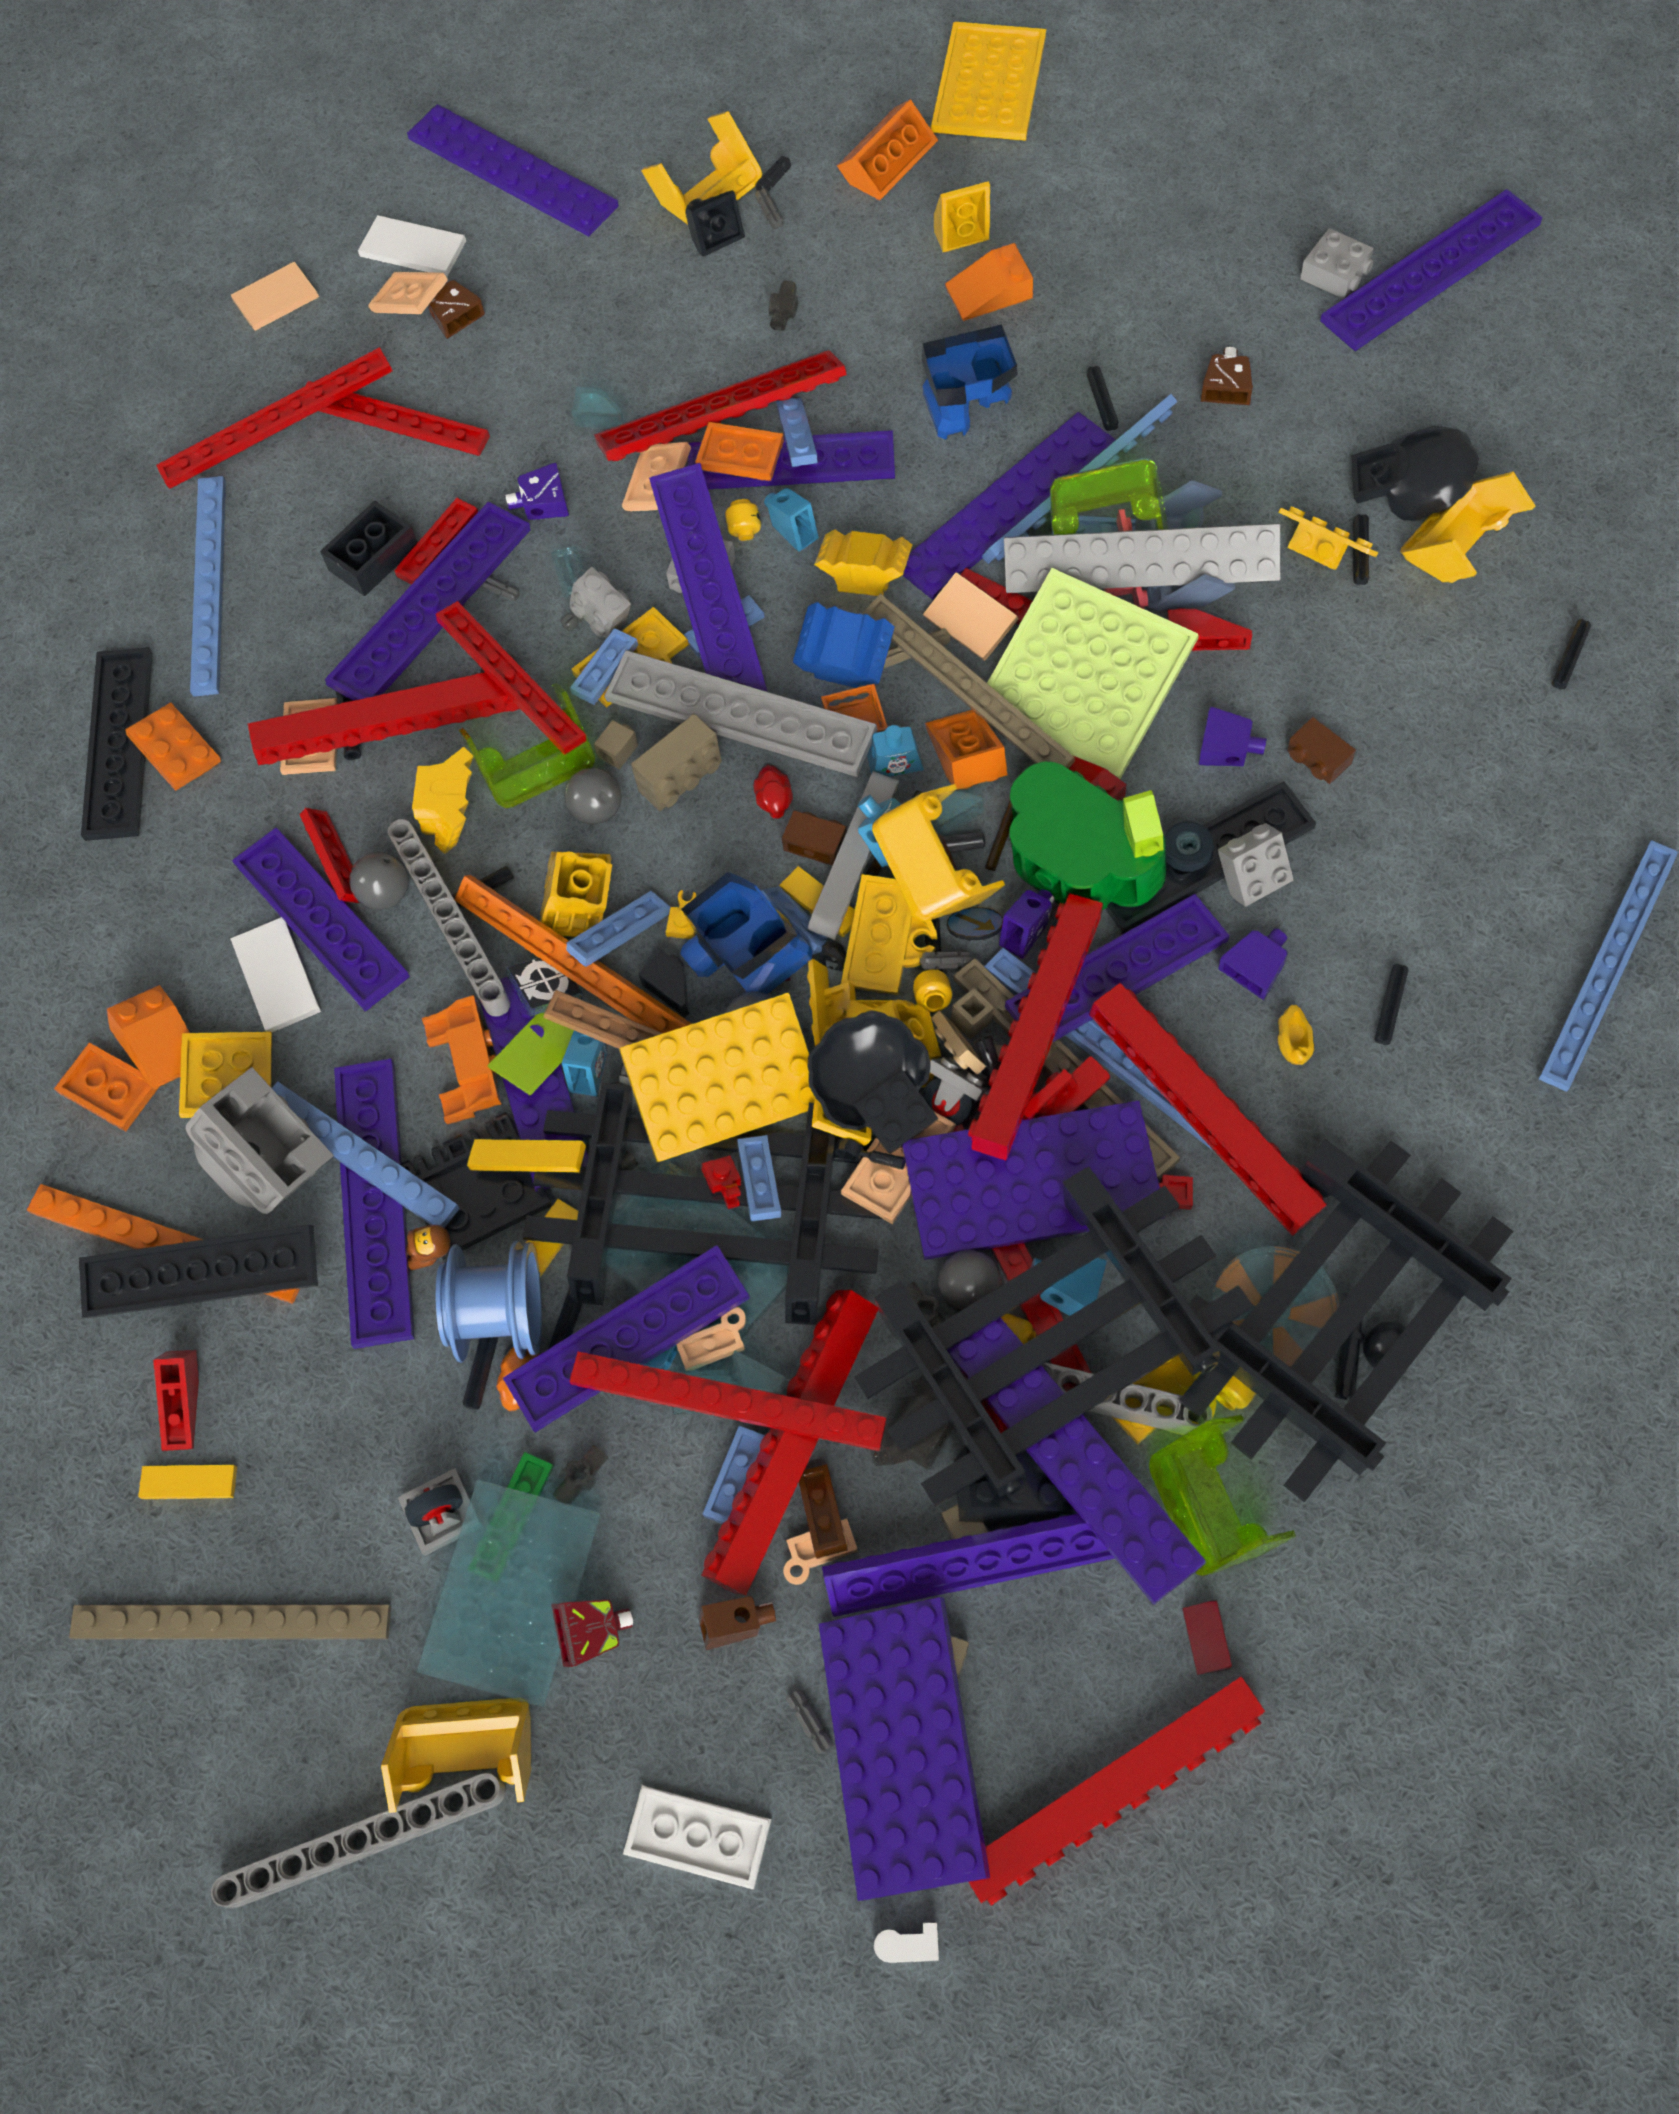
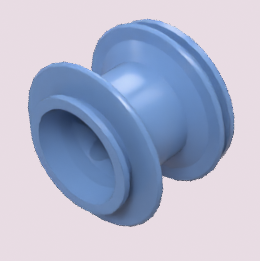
[436,1240,542,1363]

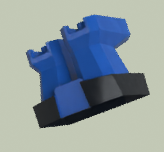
[922,324,1018,440]
[680,872,813,994]

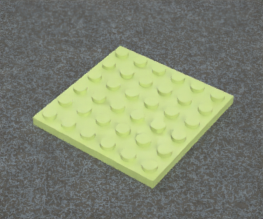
[987,568,1199,779]

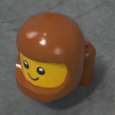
[407,1224,451,1271]

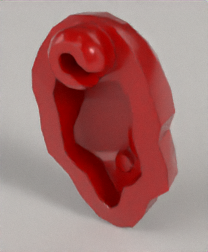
[753,764,793,819]

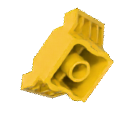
[814,529,913,596]
[412,747,474,854]
[540,851,612,937]
[846,999,941,1087]

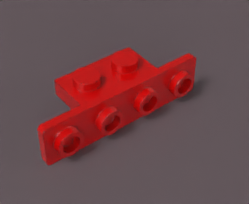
[1022,1056,1111,1120]

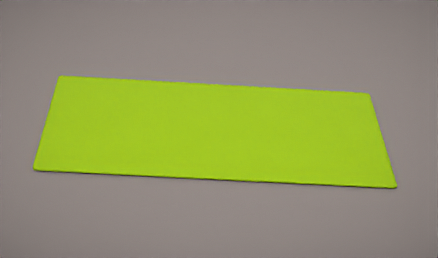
[487,1004,574,1095]

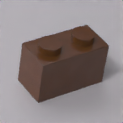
[1287,717,1356,784]
[782,811,847,866]

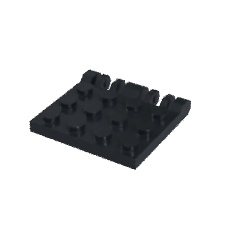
[400,1112,552,1260]

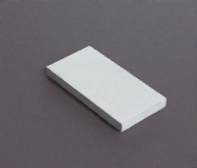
[358,215,466,277]
[231,917,321,1032]
[623,1785,771,1890]

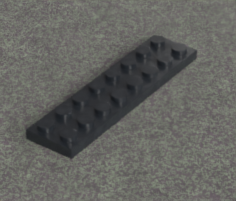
[81,647,152,841]
[1105,781,1316,933]
[79,1225,318,1318]

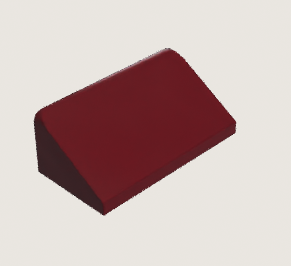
[1182,1600,1232,1675]

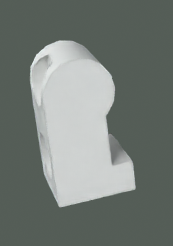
[874,1923,939,1963]

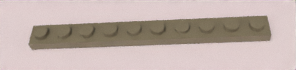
[862,594,1075,768]
[954,958,1180,1180]
[69,1605,391,1639]

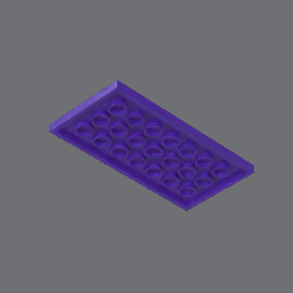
[902,1101,1166,1260]
[819,1597,990,1901]

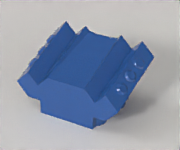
[793,602,895,688]

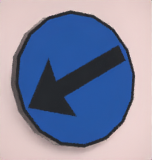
[947,907,1003,941]

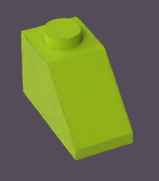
[1123,790,1164,858]

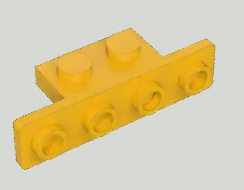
[1278,506,1379,570]
[807,959,856,1046]

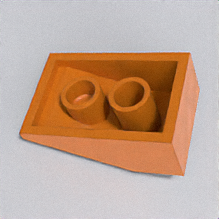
[945,243,1033,321]
[925,710,1008,790]
[107,985,190,1090]

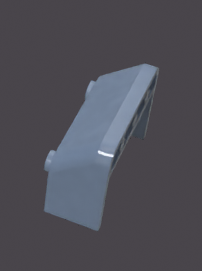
[1135,480,1235,611]

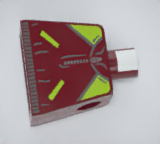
[551,1599,633,1667]

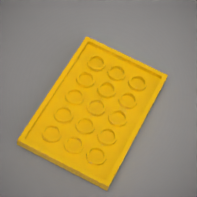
[931,22,1046,141]
[619,993,815,1162]

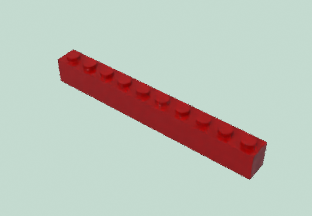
[247,672,520,766]
[968,893,1103,1161]
[1089,983,1327,1236]
[701,1290,878,1596]
[968,1676,1265,1906]

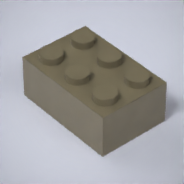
[631,714,722,811]

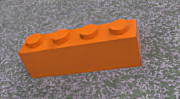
[837,99,938,200]

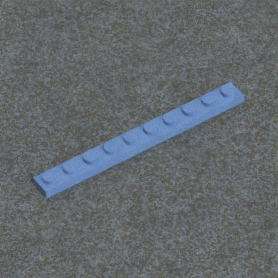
[982,394,1177,564]
[190,476,226,697]
[1539,840,1678,1092]
[984,948,1212,1149]

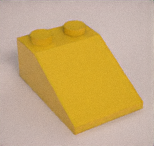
[934,181,990,252]

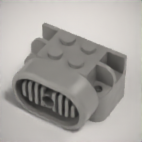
[186,1067,334,1214]

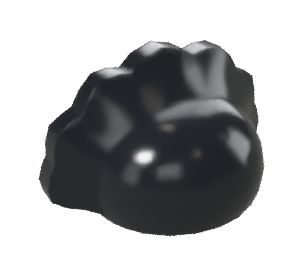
[819,941,847,971]

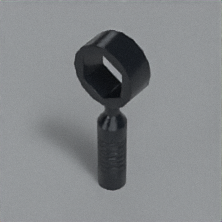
[835,1138,906,1170]

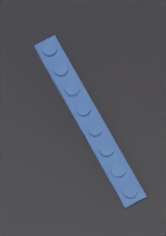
[272,1081,460,1228]

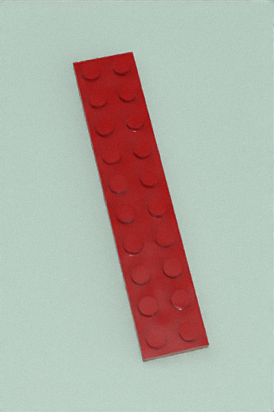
[594,350,847,461]

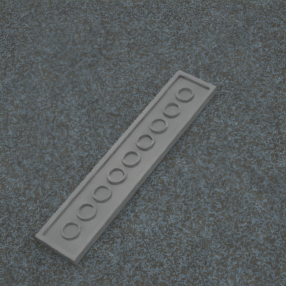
[1004,523,1280,593]
[605,650,878,777]

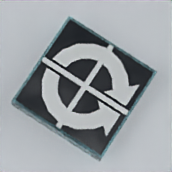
[506,957,583,1017]

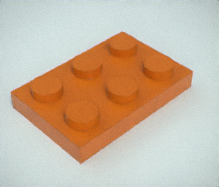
[695,422,784,481]
[125,702,221,791]
[54,1042,159,1132]

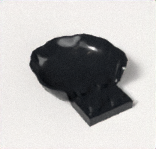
[1351,425,1479,521]
[807,1010,938,1155]

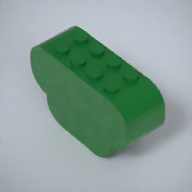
[1010,762,1166,911]

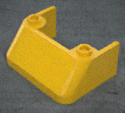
[641,111,762,225]
[1400,471,1535,583]
[872,784,1005,921]
[381,1698,531,1813]

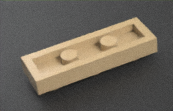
[931,1010,986,1075]

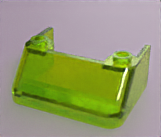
[1050,458,1168,535]
[458,682,595,808]
[1149,1414,1296,1576]

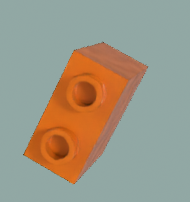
[821,684,888,733]

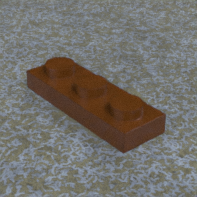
[799,1464,848,1559]

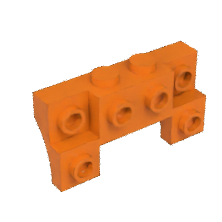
[422,995,501,1125]

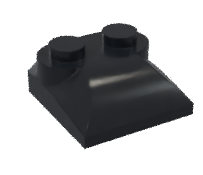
[685,190,745,257]

